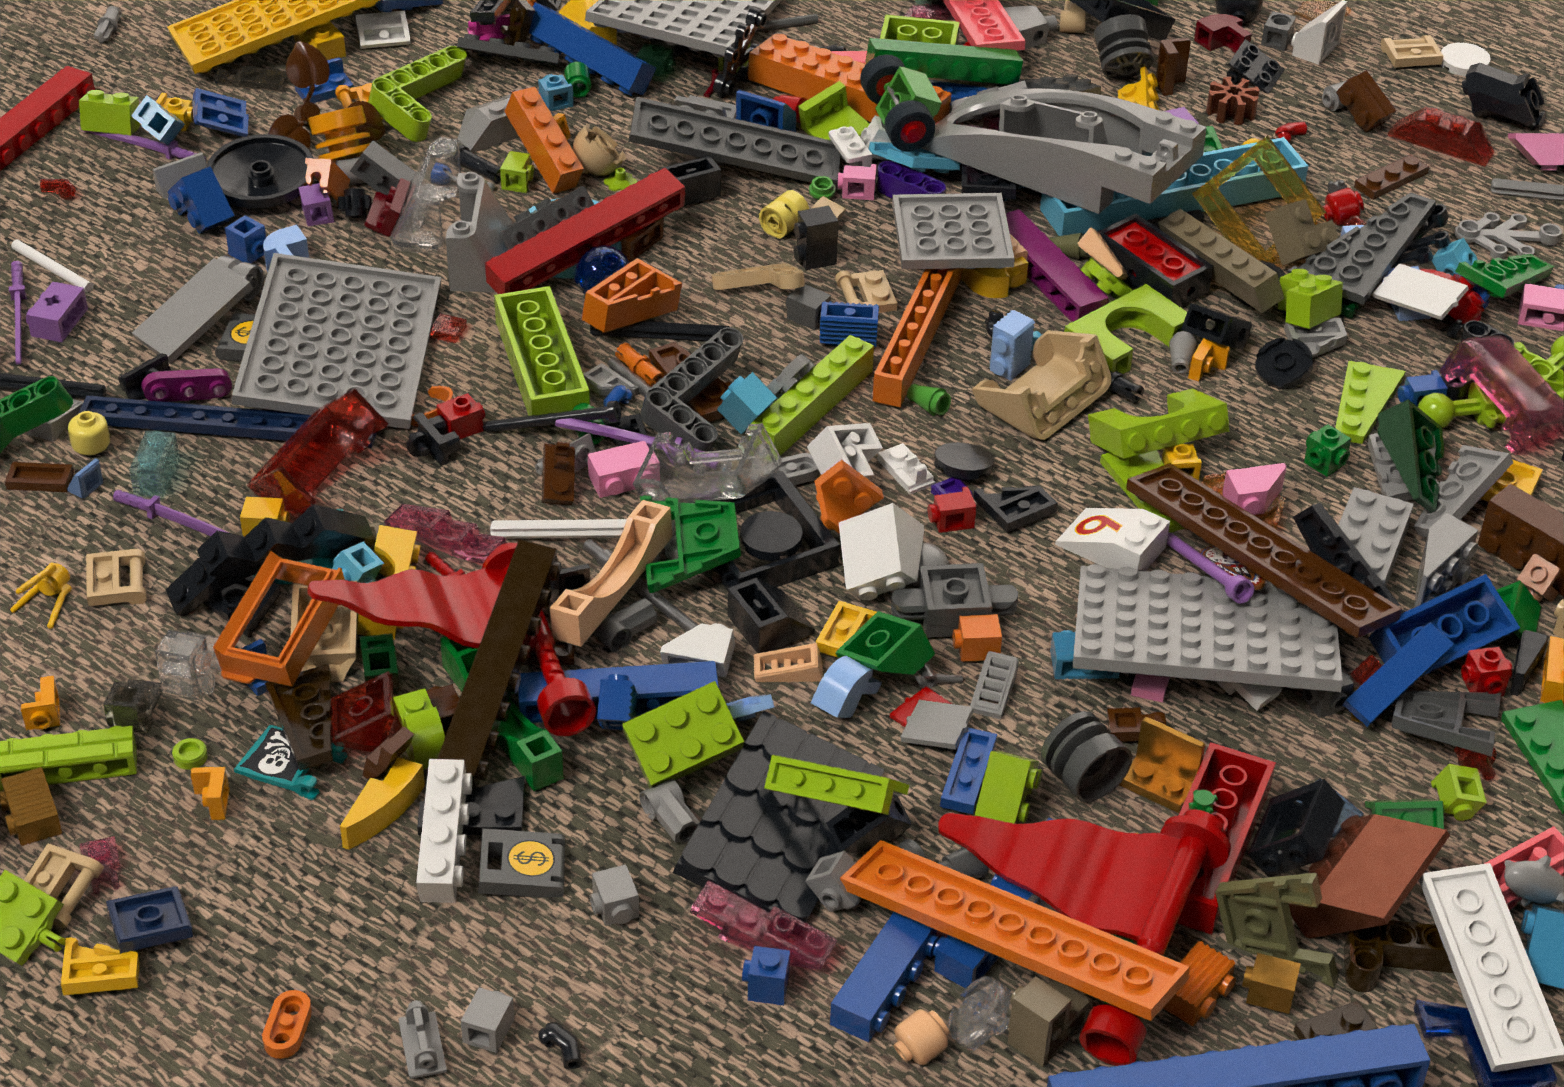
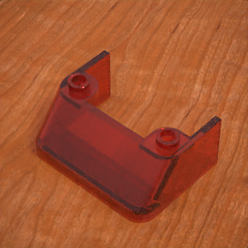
[247,389,389,515]

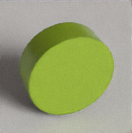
[172,738,208,770]

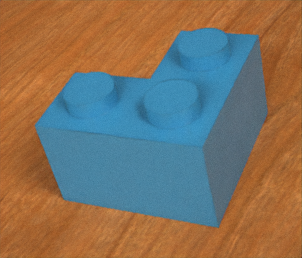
[1520,904,1564,989]

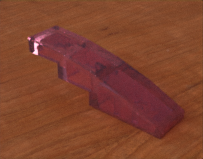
[384,504,507,564]

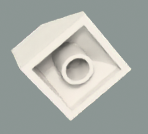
[1291,0,1348,65]

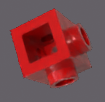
[1461,647,1512,696]

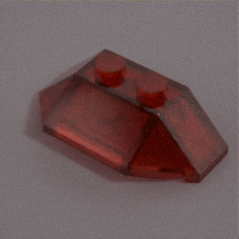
[1387,106,1495,167]

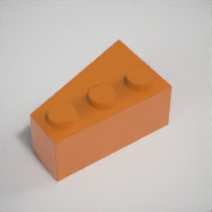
[582,258,682,332]

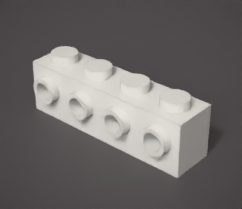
[416,759,472,903]

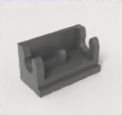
[350,140,416,195]

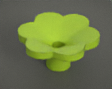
[604,167,637,191]

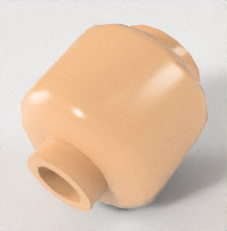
[893,1009,950,1065]

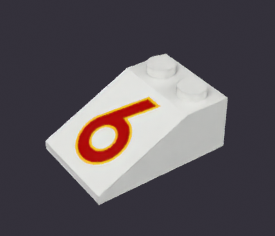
[1055,508,1170,572]

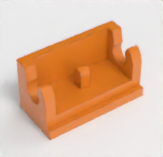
[305,158,350,205]

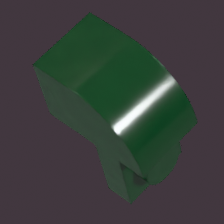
[360,633,400,693]

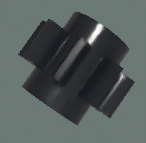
[338,188,372,218]

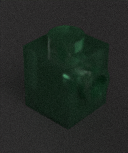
[636,43,676,82]

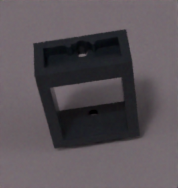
[1248,779,1345,877]

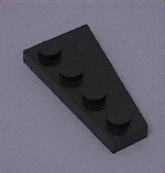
[1293,502,1400,606]

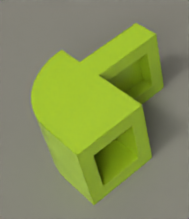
[393,688,445,769]

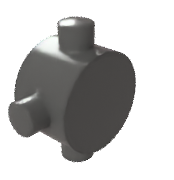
[1328,180,1347,193]

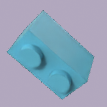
[717,372,777,434]

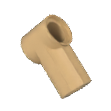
[1060,0,1086,33]

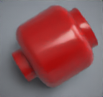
[1322,188,1364,226]

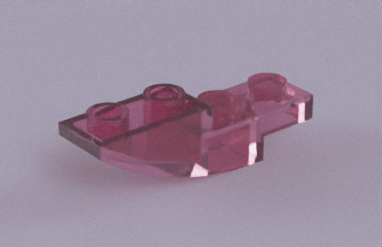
[690,880,838,970]

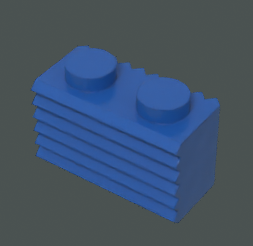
[820,301,879,347]
[597,674,638,731]

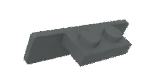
[500,186,594,250]

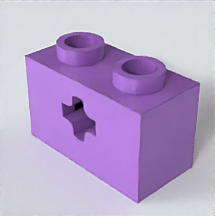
[26,282,88,342]

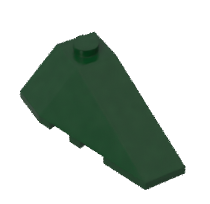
[1377,399,1445,513]

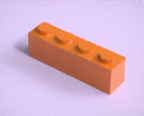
[505,87,584,194]

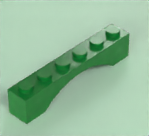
[440,636,564,791]

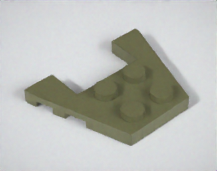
[1215,873,1339,988]

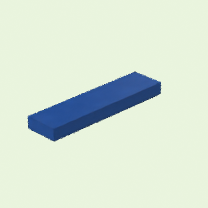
[1343,622,1454,727]

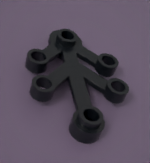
[713,6,767,99]
[1392,204,1451,268]

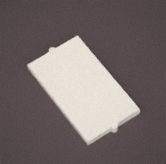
[1372,263,1469,320]

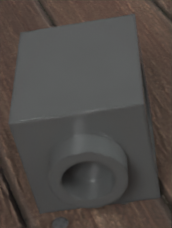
[1261,11,1296,51]

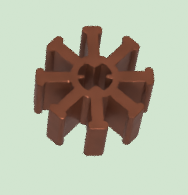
[1206,77,1260,125]

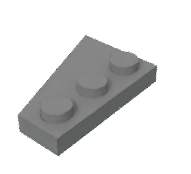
[1367,433,1439,501]

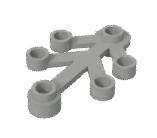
[1454,212,1562,259]

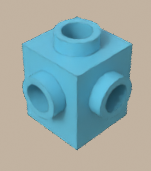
[1431,238,1477,276]
[332,541,384,583]

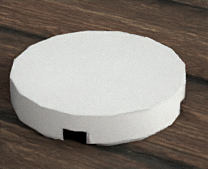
[1441,43,1491,76]

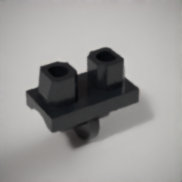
[118,353,171,400]
[406,412,461,466]

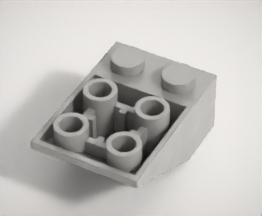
[1414,513,1478,608]

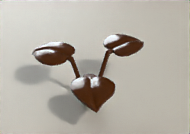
[268,41,386,149]

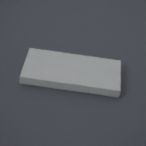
[132,258,253,364]

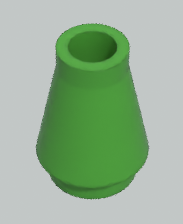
[907,384,951,416]

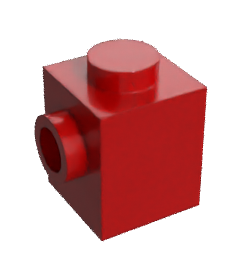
[436,393,485,440]

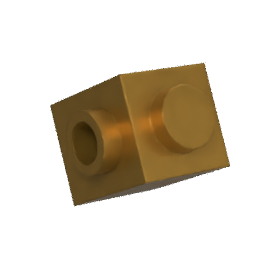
[1242,953,1301,1014]

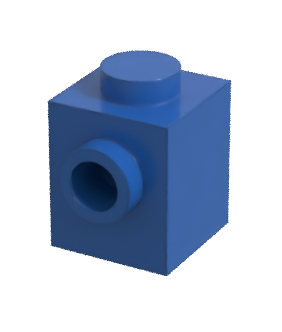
[225,215,266,264]
[742,946,790,1006]

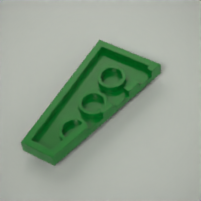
[1455,254,1554,298]

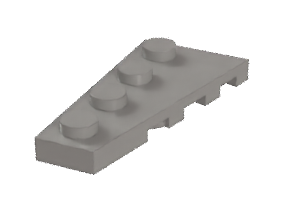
[1414,445,1513,537]

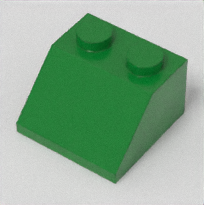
[835,611,935,675]

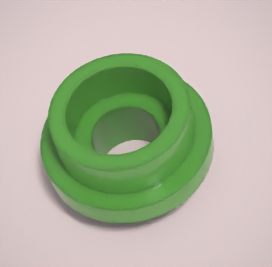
[809,176,836,200]

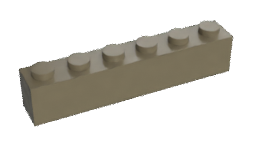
[1158,209,1284,313]

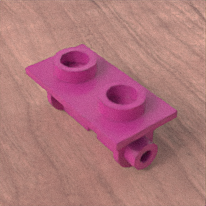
[467,14,510,41]

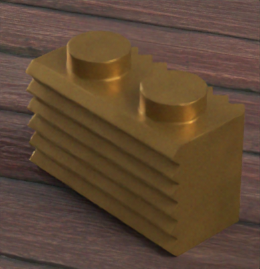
[0,767,62,846]

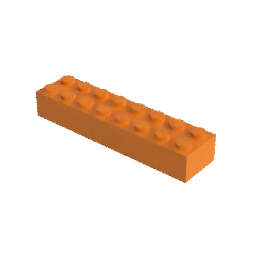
[748,33,952,123]

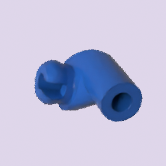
[603,385,633,420]

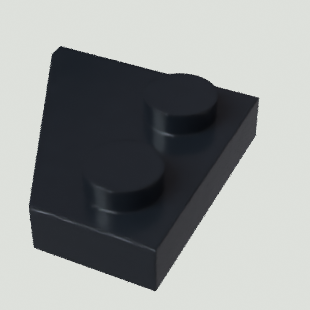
[973,486,1058,532]

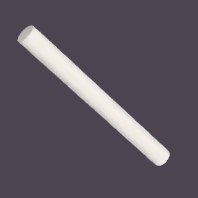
[11,240,93,293]

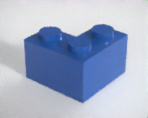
[167,166,235,234]

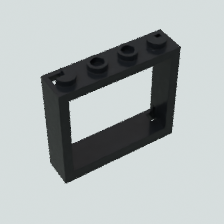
[1070,0,1176,40]
[684,471,840,591]

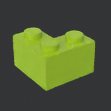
[1278,269,1343,329]
[974,751,1043,824]

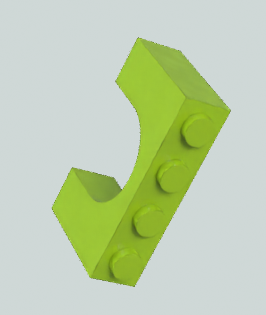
[1064,284,1187,374]
[1088,388,1230,459]

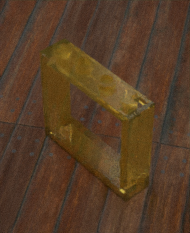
[1192,135,1326,263]

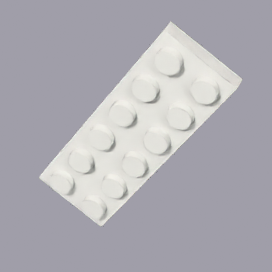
[1419,863,1564,1072]

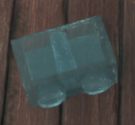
[129,431,180,499]

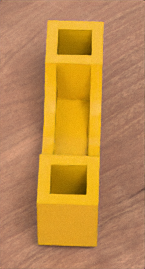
[357,525,421,640]

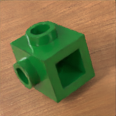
[1304,424,1351,477]

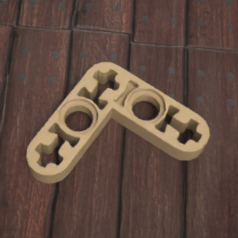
[712,263,805,290]

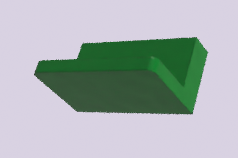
[1497,581,1541,640]
[1365,799,1444,829]

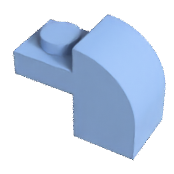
[263,225,309,272]
[811,656,882,718]

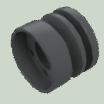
[1094,14,1154,79]
[1041,711,1132,803]

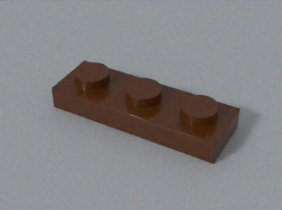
[1354,154,1430,200]

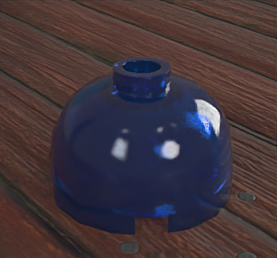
[574,245,629,294]

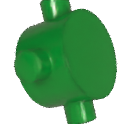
[1189,790,1218,814]

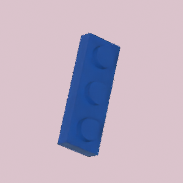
[940,728,997,815]

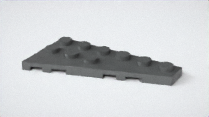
[1288,192,1436,305]

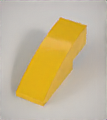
[340,758,425,850]

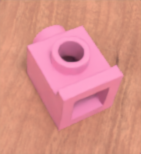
[837,164,877,200]

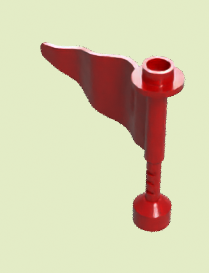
[307,543,596,737]
[938,809,1231,1066]

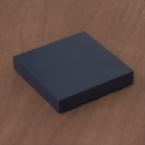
[106,886,193,953]

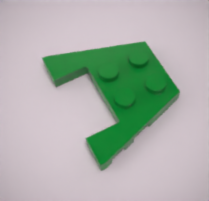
[640,496,741,593]

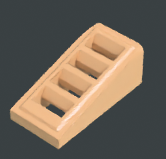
[1077,227,1128,280]
[754,643,823,682]

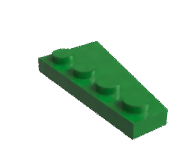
[1501,700,1564,814]

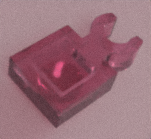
[79,836,121,894]

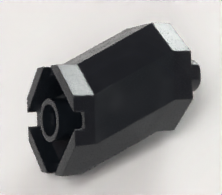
[1462,63,1546,129]

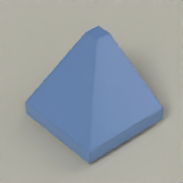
[67,458,103,498]

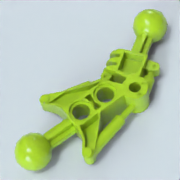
[1418,335,1564,429]

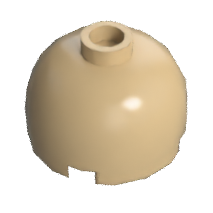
[573,123,626,176]

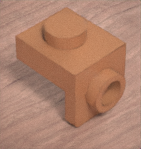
[1517,554,1561,602]

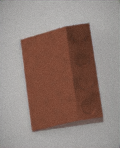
[1289,814,1450,938]

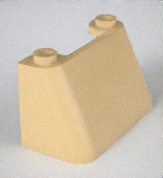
[972,330,1111,440]

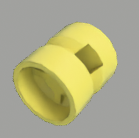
[759,190,809,239]

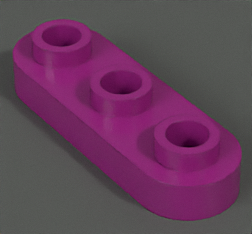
[142,368,232,402]

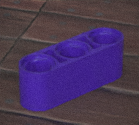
[877,161,946,198]

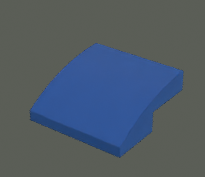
[193,88,249,137]

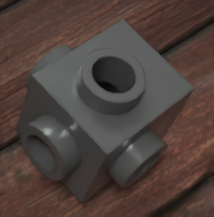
[1302,669,1353,718]

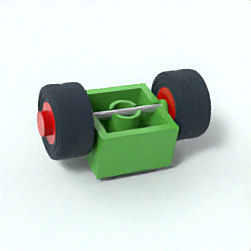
[860,55,942,151]

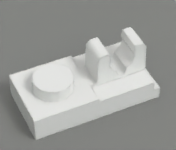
[878,443,935,495]

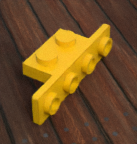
[1118,66,1159,110]

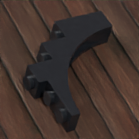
[165,504,376,616]

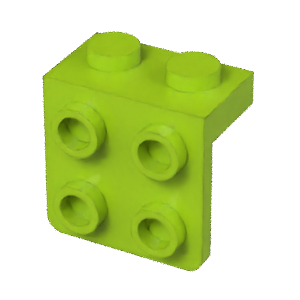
[798,81,870,140]

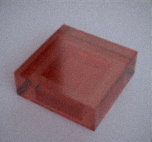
[430,313,467,343]

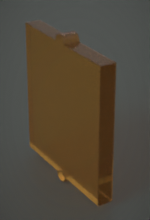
[1294,0,1351,21]

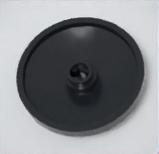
[206,134,315,208]

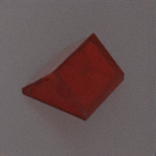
[331,671,394,752]

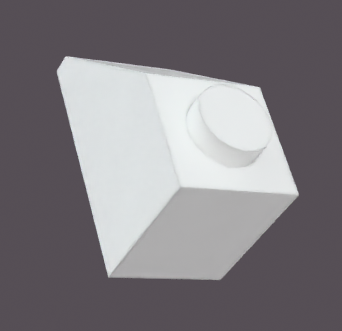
[660,623,735,677]

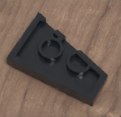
[194,558,281,638]
[417,776,525,835]

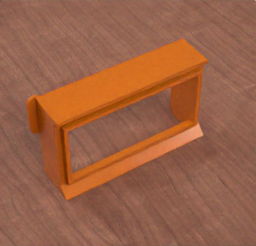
[213,551,345,687]

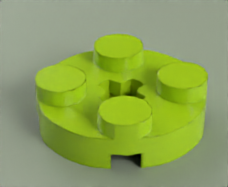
[1080,257,1132,299]

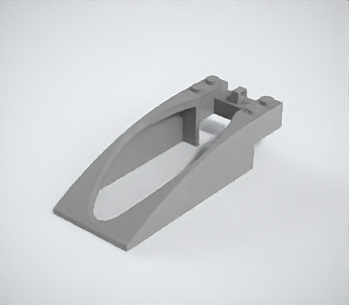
[922,88,1207,214]

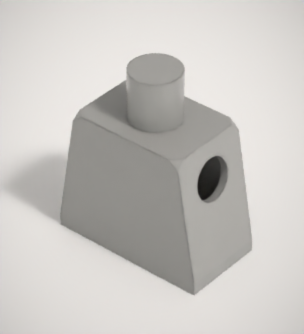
[1003,5,1057,51]

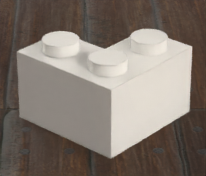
[807,423,883,480]

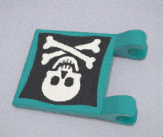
[234,725,348,800]

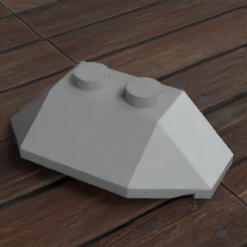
[457,94,555,153]

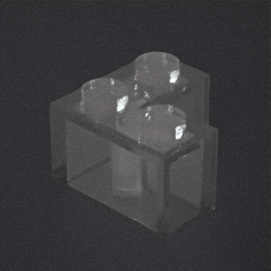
[155,630,222,705]

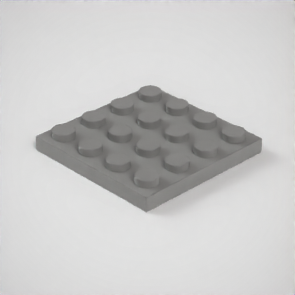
[892,193,1015,270]

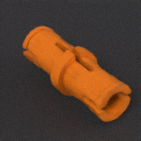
[615,343,665,387]

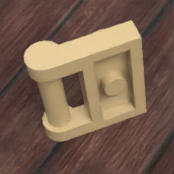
[1381,35,1444,68]
[835,270,897,313]
[86,549,147,606]
[24,843,104,928]

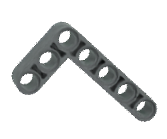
[640,327,744,453]

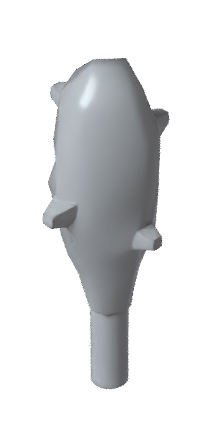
[1504,855,1564,906]

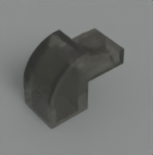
[103,679,162,733]

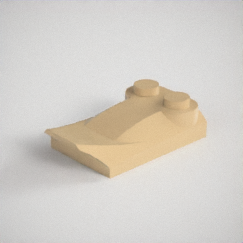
[290,581,358,683]

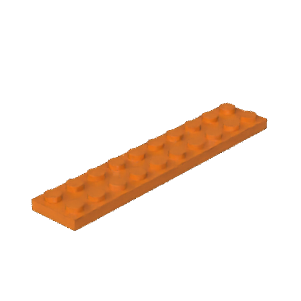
[840,840,1190,1021]

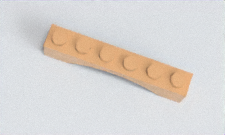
[550,500,672,647]

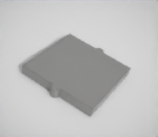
[900,700,974,749]

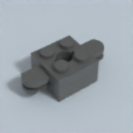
[891,563,1018,637]

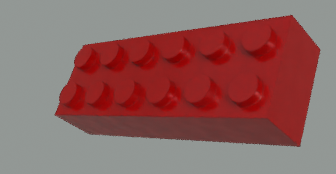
[1177,742,1276,935]

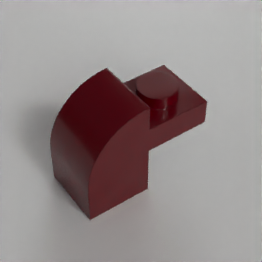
[1194,14,1252,53]

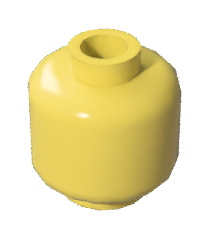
[68,411,110,456]

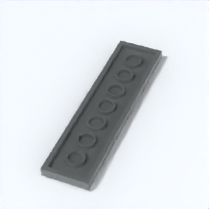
[628,97,840,187]

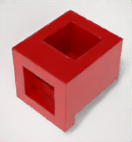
[927,487,976,533]

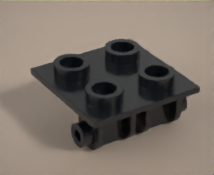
[1227,39,1285,94]

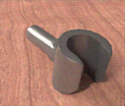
[915,664,963,688]

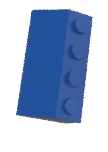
[1369,574,1520,676]

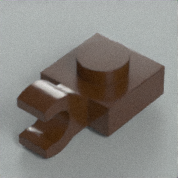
[1107,707,1166,741]

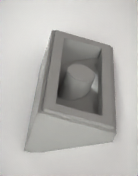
[153,152,207,199]

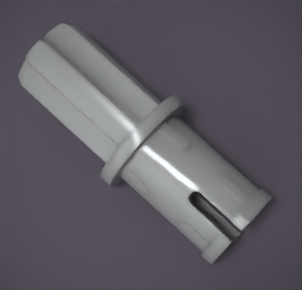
[94,6,122,44]

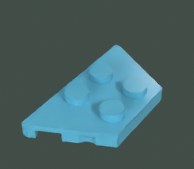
[869,142,961,173]

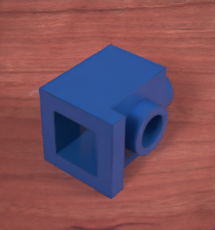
[1398,370,1448,407]

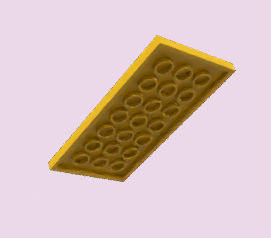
[167,0,380,74]

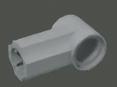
[639,779,700,844]

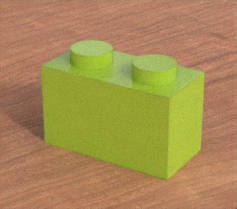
[79,90,140,135]

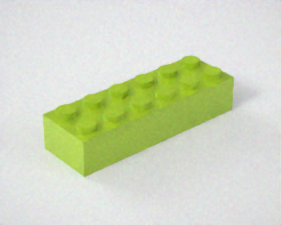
[494,286,590,428]

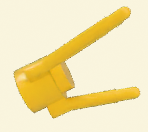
[10,562,72,629]

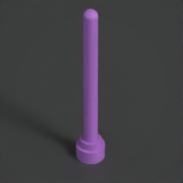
[1167,532,1254,604]

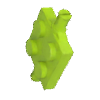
[0,870,65,966]

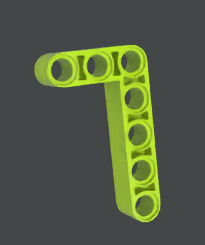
[368,46,467,142]

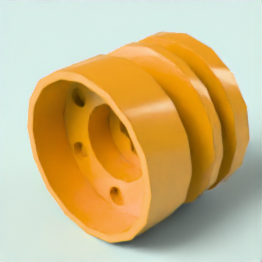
[308,105,370,163]

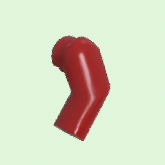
[1275,122,1307,142]

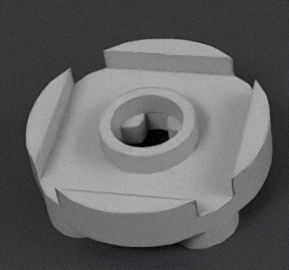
[767,353,815,404]

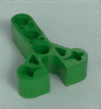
[0,376,73,453]

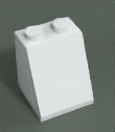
[839,503,924,600]

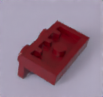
[364,178,410,237]

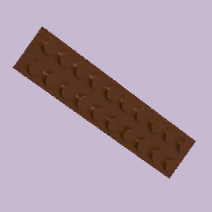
[1126,463,1402,638]

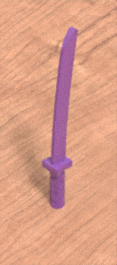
[80,127,206,161]
[9,261,27,365]
[555,418,721,468]
[113,490,229,536]

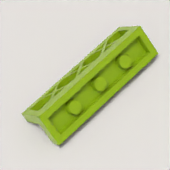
[764,755,909,815]

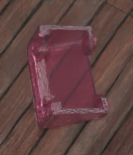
[1439,335,1564,456]

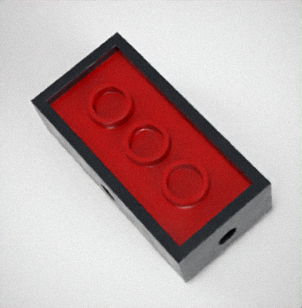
[1098,213,1213,307]

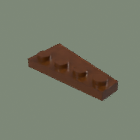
[649,342,732,422]

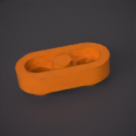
[262,990,312,1059]

